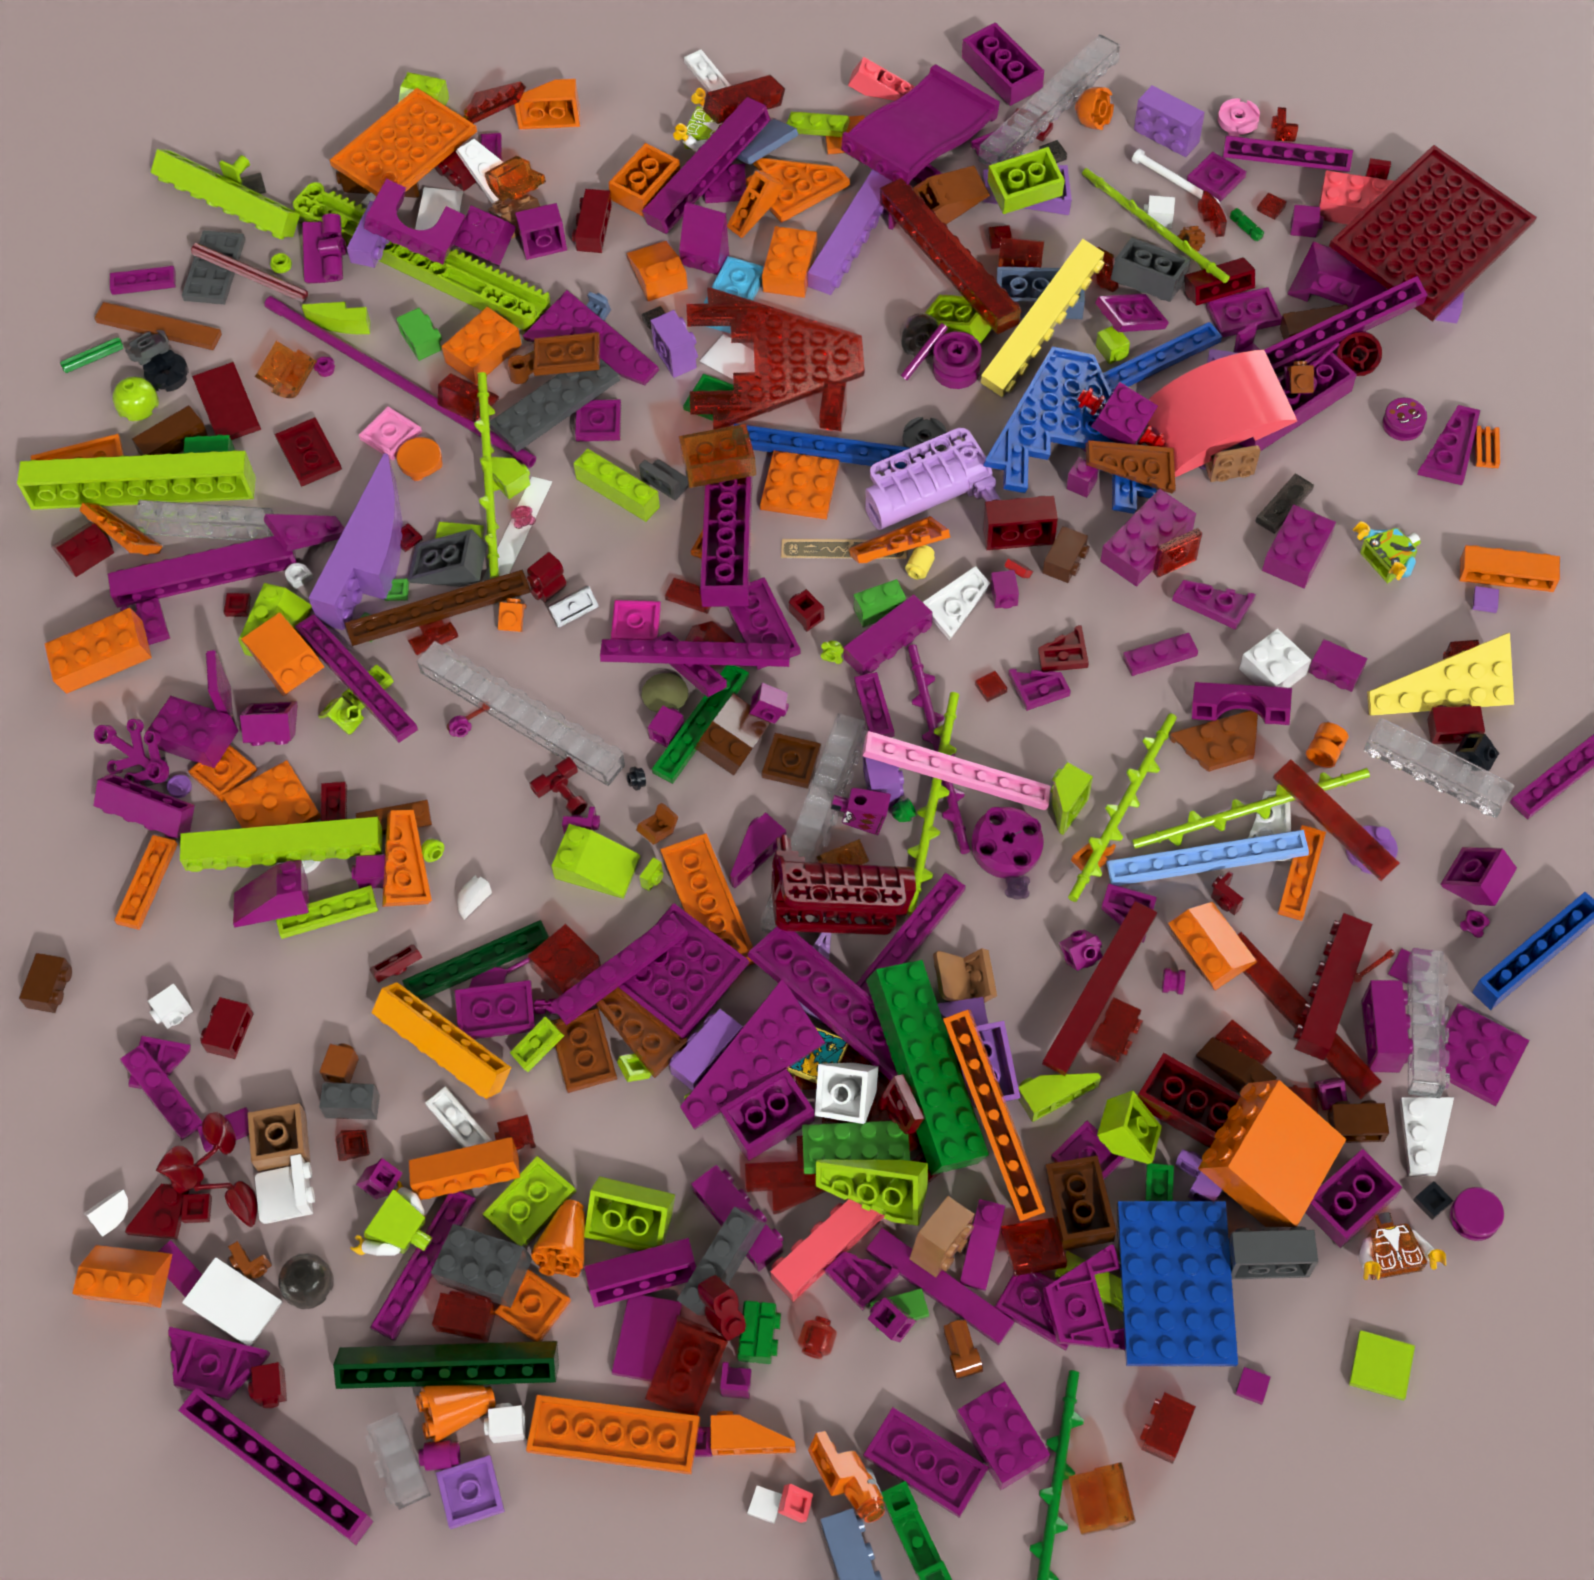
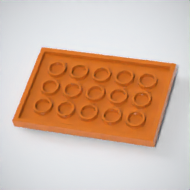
[330,88,477,196]

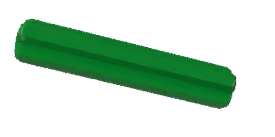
[60,337,124,373]

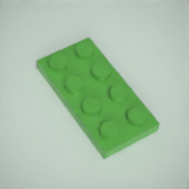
[802,1121,910,1174]

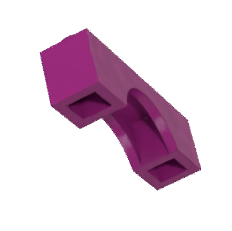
[1192,682,1292,725]

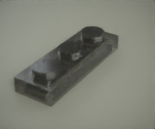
[1255,473,1314,534]

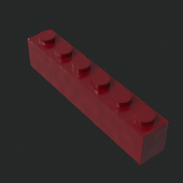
[1293,913,1373,1061]

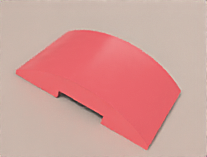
[1147,350,1297,477]

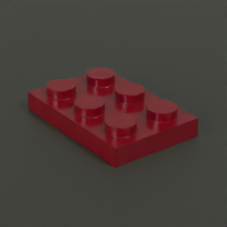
[274,417,342,487]

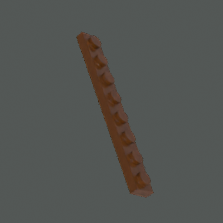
[345,570,530,646]

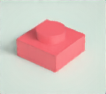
[778,1484,813,1523]

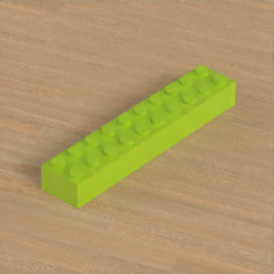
[17,450,256,510]

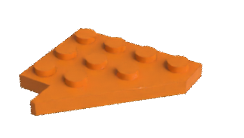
[746,158,850,223]

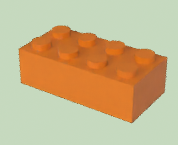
[44,608,152,694]

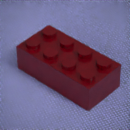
[1138,1053,1240,1148]

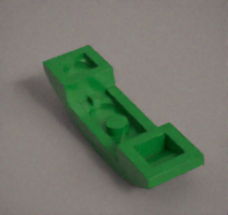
[881,1481,952,1580]

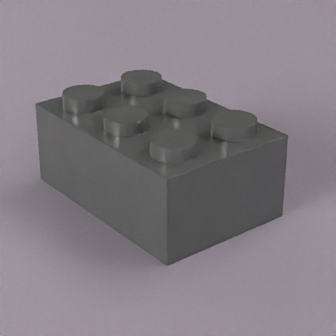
[1111,237,1191,302]
[431,1224,532,1308]
[1229,1226,1318,1280]

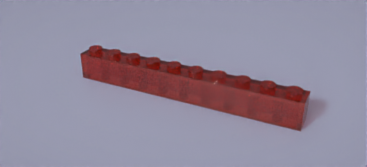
[880,178,1021,335]

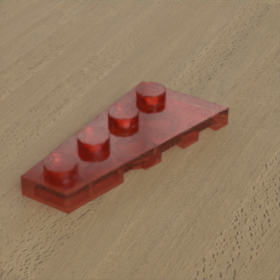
[463,81,526,124]

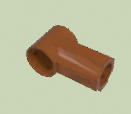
[508,350,534,384]
[943,1320,983,1379]

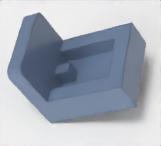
[586,292,611,321]

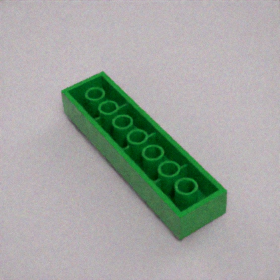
[866,960,989,1175]

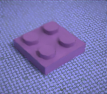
[436,1455,505,1529]

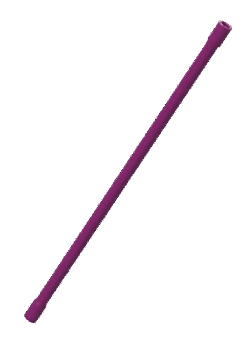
[264,296,536,468]

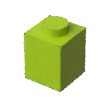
[1096,326,1130,364]

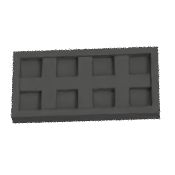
[182,230,246,305]

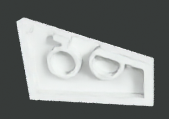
[456,139,527,204]
[1248,791,1292,861]

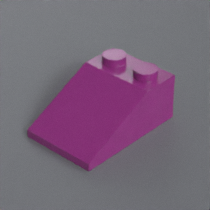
[679,202,729,275]
[233,860,309,928]

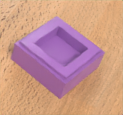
[1472,586,1499,613]

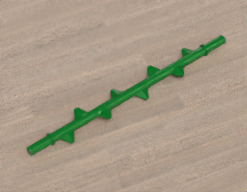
[1029,1370,1084,1580]

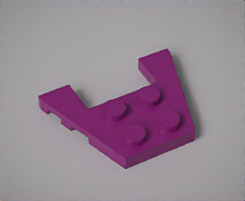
[1042,1244,1125,1351]

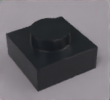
[1413,1181,1453,1220]

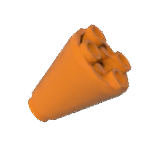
[531,1200,585,1278]
[416,1385,496,1442]

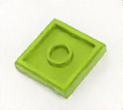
[1349,1330,1415,1401]

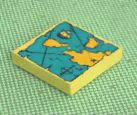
[787,1027,849,1084]

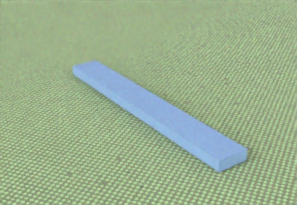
[1107,830,1309,886]

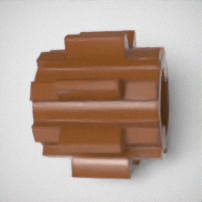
[1177,226,1206,251]

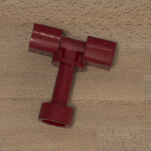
[529,757,588,816]

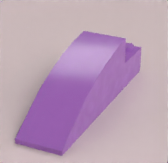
[309,453,403,630]

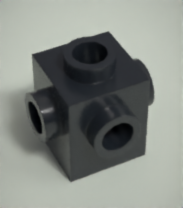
[1455,734,1499,772]

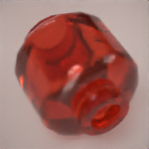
[798,1316,837,1360]

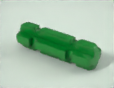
[1230,208,1264,241]

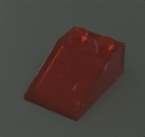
[645,1315,728,1416]

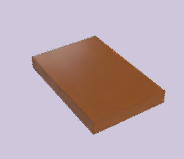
[533,332,600,376]
[551,1008,617,1093]

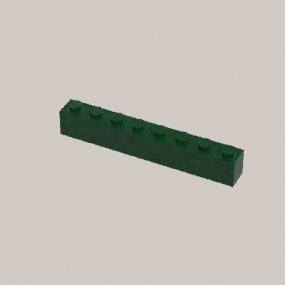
[333,1341,559,1389]

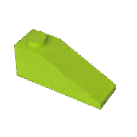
[1018,1073,1101,1122]

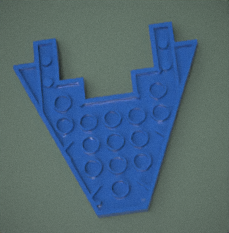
[983,346,1157,514]

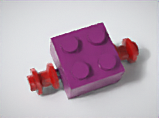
[1077,382,1166,447]

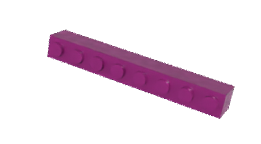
[642,97,770,234]
[1264,276,1427,374]
[108,536,297,608]
[178,1387,374,1545]

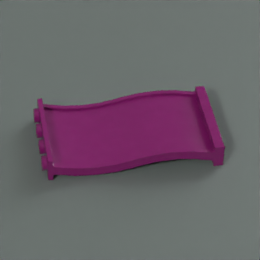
[841,64,1000,189]

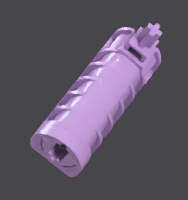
[865,428,1001,530]

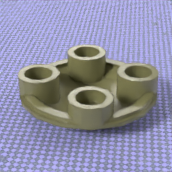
[641,673,689,713]

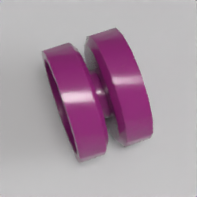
[933,332,982,389]

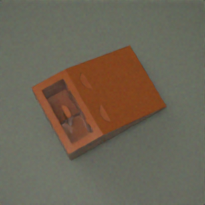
[912,165,990,231]

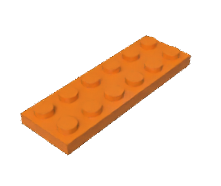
[660,833,754,966]
[526,1395,700,1475]

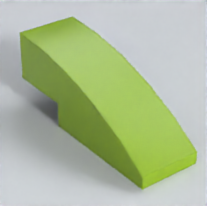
[302,302,371,335]

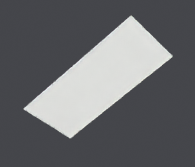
[415,187,463,230]
[700,334,792,399]

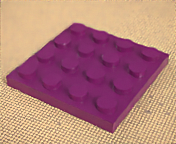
[619,903,750,1039]

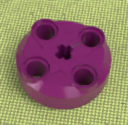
[971,807,1044,879]

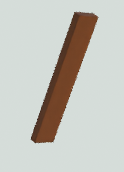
[95,302,222,350]

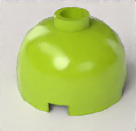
[112,376,159,421]

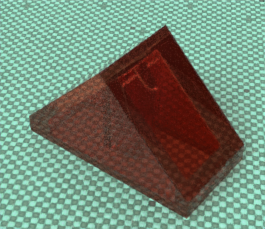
[685,621,735,643]

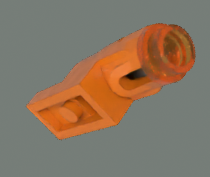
[808,1431,885,1523]

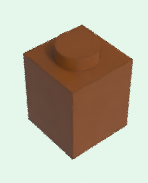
[319,1043,359,1084]

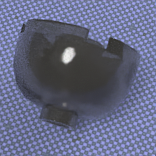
[900,313,944,358]
[278,1253,334,1309]

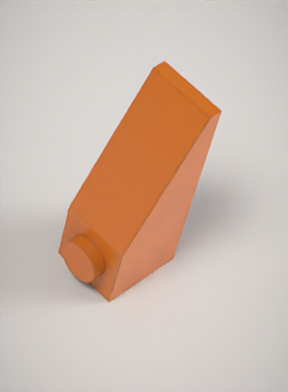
[727,171,784,238]
[711,1411,796,1456]

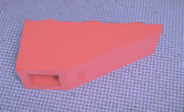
[848,57,915,101]

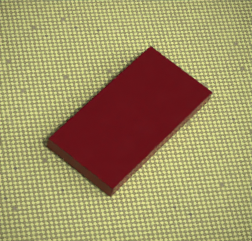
[192,362,261,440]

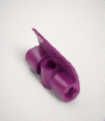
[302,213,347,283]

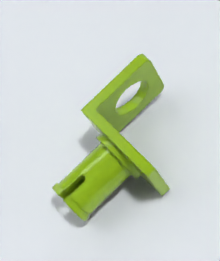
[219,155,250,185]
[318,697,364,735]

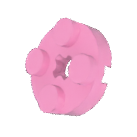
[1217,98,1260,137]

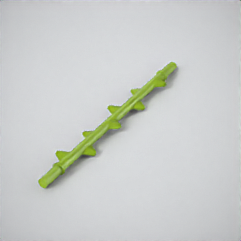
[1082,168,1230,283]
[474,372,500,579]
[907,692,959,915]
[1068,713,1177,902]
[1132,768,1370,849]

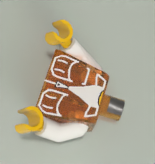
[1358,1212,1447,1280]

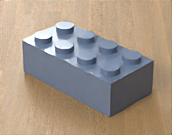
[996,267,1085,319]

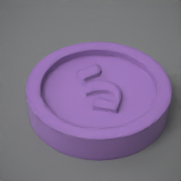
[167,775,192,798]

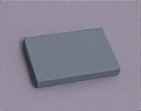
[736,119,798,165]

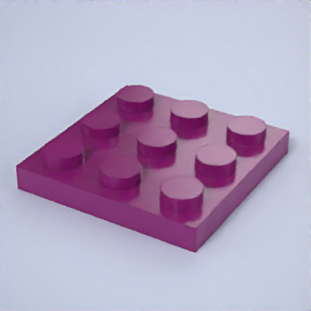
[1423,1003,1530,1107]

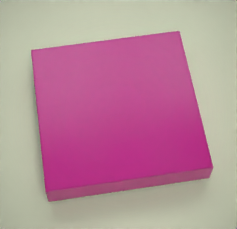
[611,600,661,640]

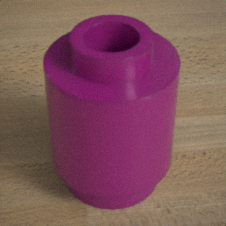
[419,1440,461,1471]

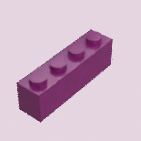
[844,594,933,676]
[93,774,195,838]
[691,1165,784,1272]
[584,1238,696,1308]

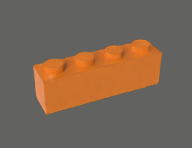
[1459,545,1560,592]
[409,1137,520,1200]

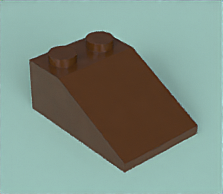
[695,693,771,775]
[1045,1155,1116,1251]

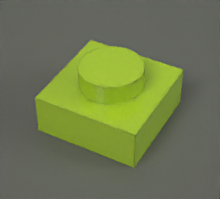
[639,857,664,892]
[617,1054,651,1082]

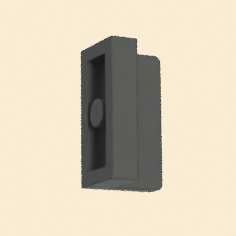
[639,459,691,501]

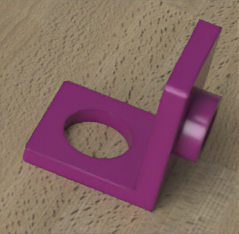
[1233,323,1260,353]

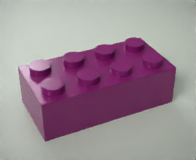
[962,22,1044,106]
[1100,489,1196,587]

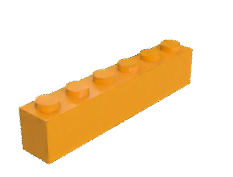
[371,982,512,1099]

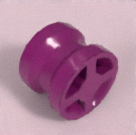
[1162,968,1186,995]

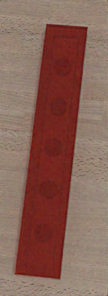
[1273,759,1400,881]

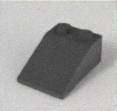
[408,529,487,586]

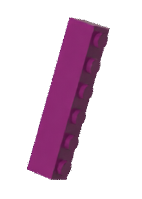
[1222,136,1353,172]

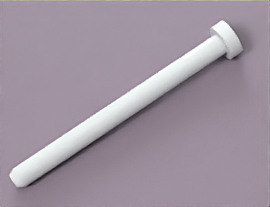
[1132,148,1220,207]

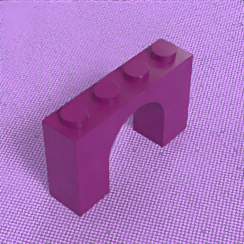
[364,179,466,265]

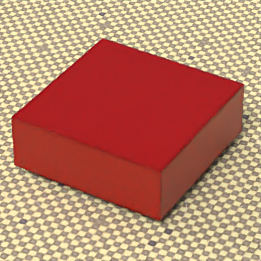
[1004,559,1034,579]

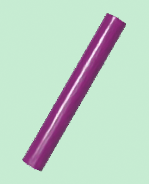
[900,323,948,380]

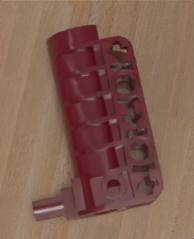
[771,835,916,935]

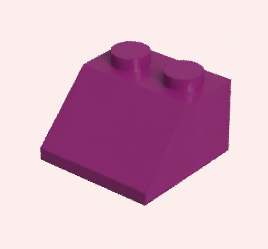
[240,701,298,746]
[1440,847,1517,906]

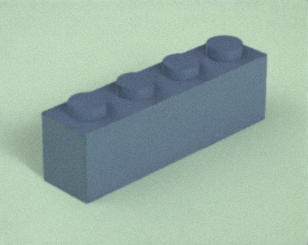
[821,1508,882,1580]

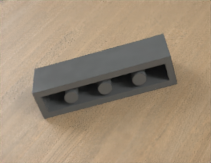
[677,1206,766,1316]

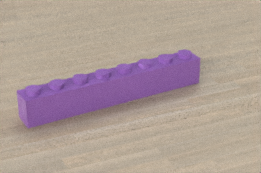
[807,169,896,295]

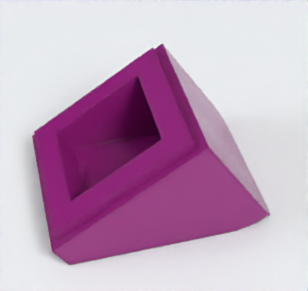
[1314,1077,1348,1110]

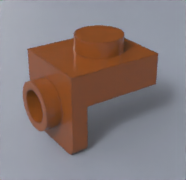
[1287,361,1314,394]
[636,803,678,845]
[228,1241,272,1280]

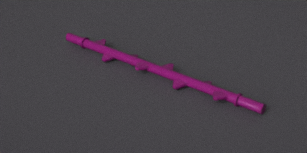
[908,644,970,854]

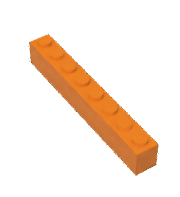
[943,1009,1047,1221]

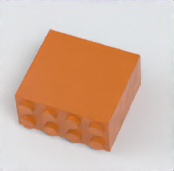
[1198,1080,1346,1227]

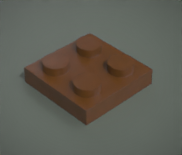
[762,733,821,789]

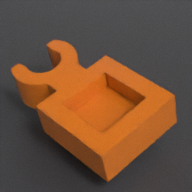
[1071,838,1116,871]

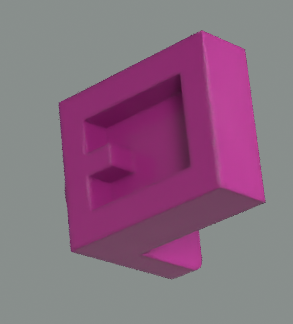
[562,806,600,835]

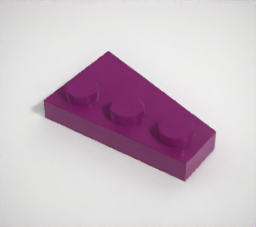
[263,514,345,552]
[1172,580,1256,630]

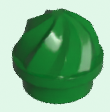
[892,798,917,822]

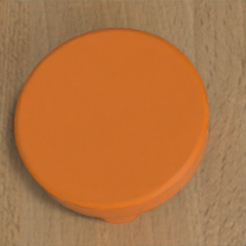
[397,437,443,481]

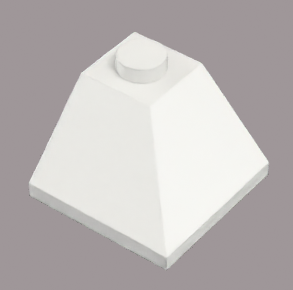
[815,1063,878,1124]

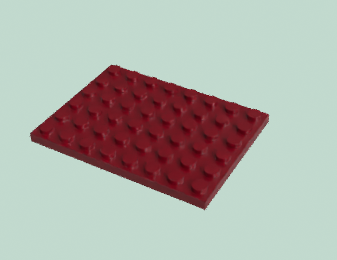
[1329,145,1537,322]

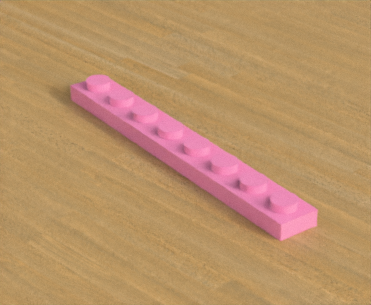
[862,731,1051,810]

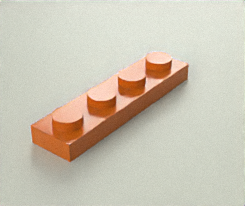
[1278,825,1326,921]
[114,835,178,930]

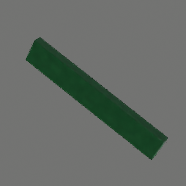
[402,920,551,1000]

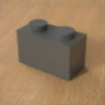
[319,1083,380,1120]

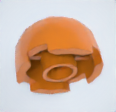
[1075,87,1114,130]

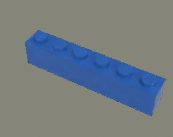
[1472,892,1594,1010]

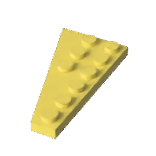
[1367,633,1514,715]

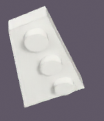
[923,566,990,641]
[1399,1097,1454,1176]

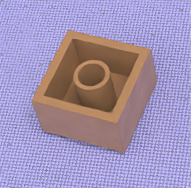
[248,1103,311,1172]
[910,1196,975,1278]

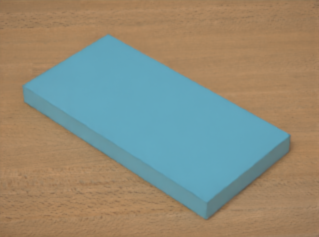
[696,256,764,335]

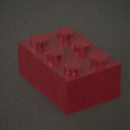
[983,495,1058,551]

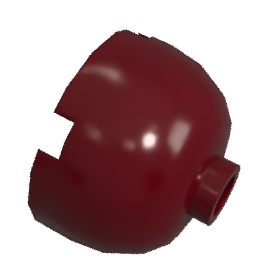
[1337,331,1382,376]

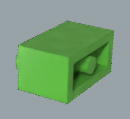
[396,308,442,361]
[854,579,906,627]

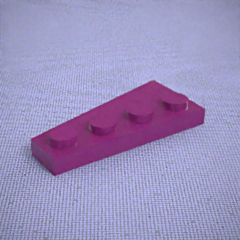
[1417,405,1481,485]

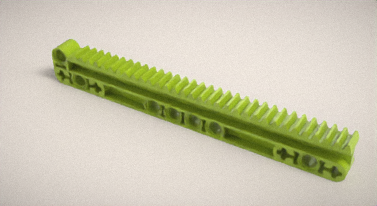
[293,182,551,331]

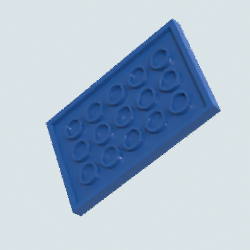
[1117,1201,1238,1366]

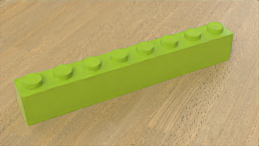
[150,149,300,240]
[180,817,382,872]

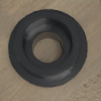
[627,766,646,791]

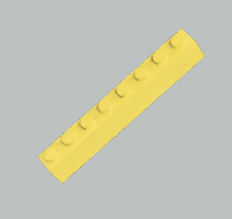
[981,239,1105,397]

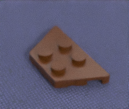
[1170,710,1258,772]

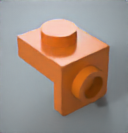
[498,598,527,632]

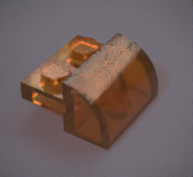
[485,156,546,201]
[255,340,317,398]
[1069,1462,1136,1535]

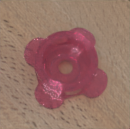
[511,506,536,529]

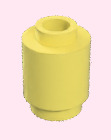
[905,545,935,580]

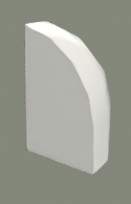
[457,875,492,920]
[84,1189,128,1237]

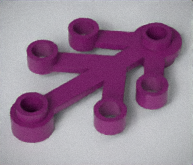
[94,719,169,784]

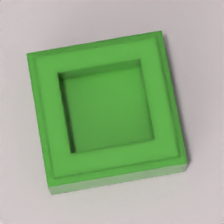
[384,579,409,601]

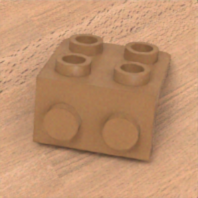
[488,191,541,239]
[1205,445,1261,482]
[933,948,997,1003]

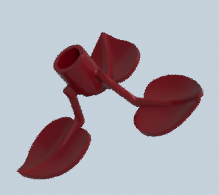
[156,1112,258,1227]

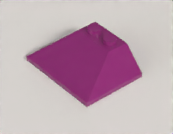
[1287,241,1386,308]

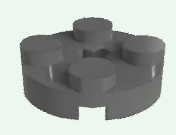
[125,330,170,365]
[902,417,947,459]

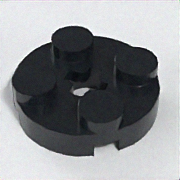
[143,350,189,392]

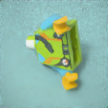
[1352,521,1421,584]

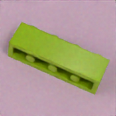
[573,448,660,522]

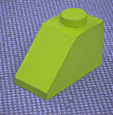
[481,457,530,499]

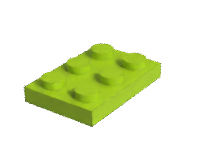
[482,1156,576,1247]

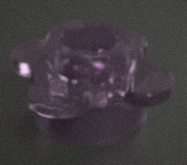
[1005,876,1030,900]

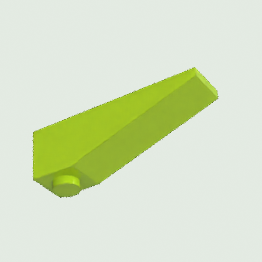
[816,1160,928,1226]

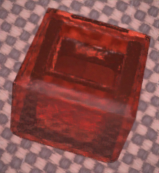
[335,1130,370,1161]

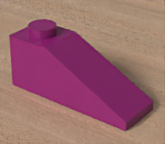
[730,812,787,889]
[960,1199,1006,1291]

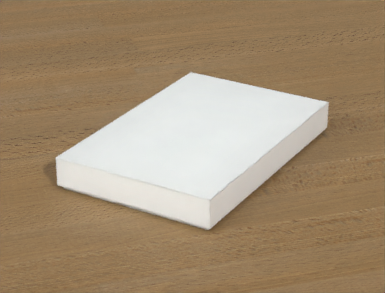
[182,1257,282,1346]

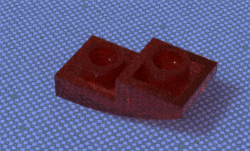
[1198,191,1227,237]

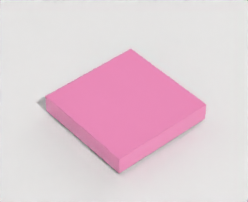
[359,407,422,460]

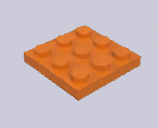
[760,450,840,520]
[223,760,321,828]

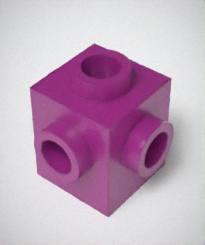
[1059,929,1103,971]

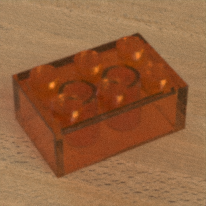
[679,424,756,488]

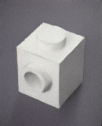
[1143,195,1175,228]
[148,983,193,1029]
[484,1403,526,1443]

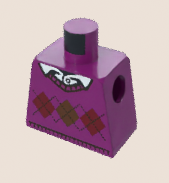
[830,788,891,835]

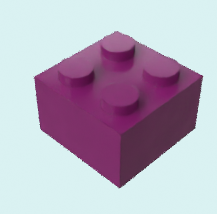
[515,203,567,260]
[454,205,516,266]

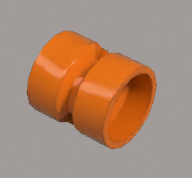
[1306,722,1349,768]

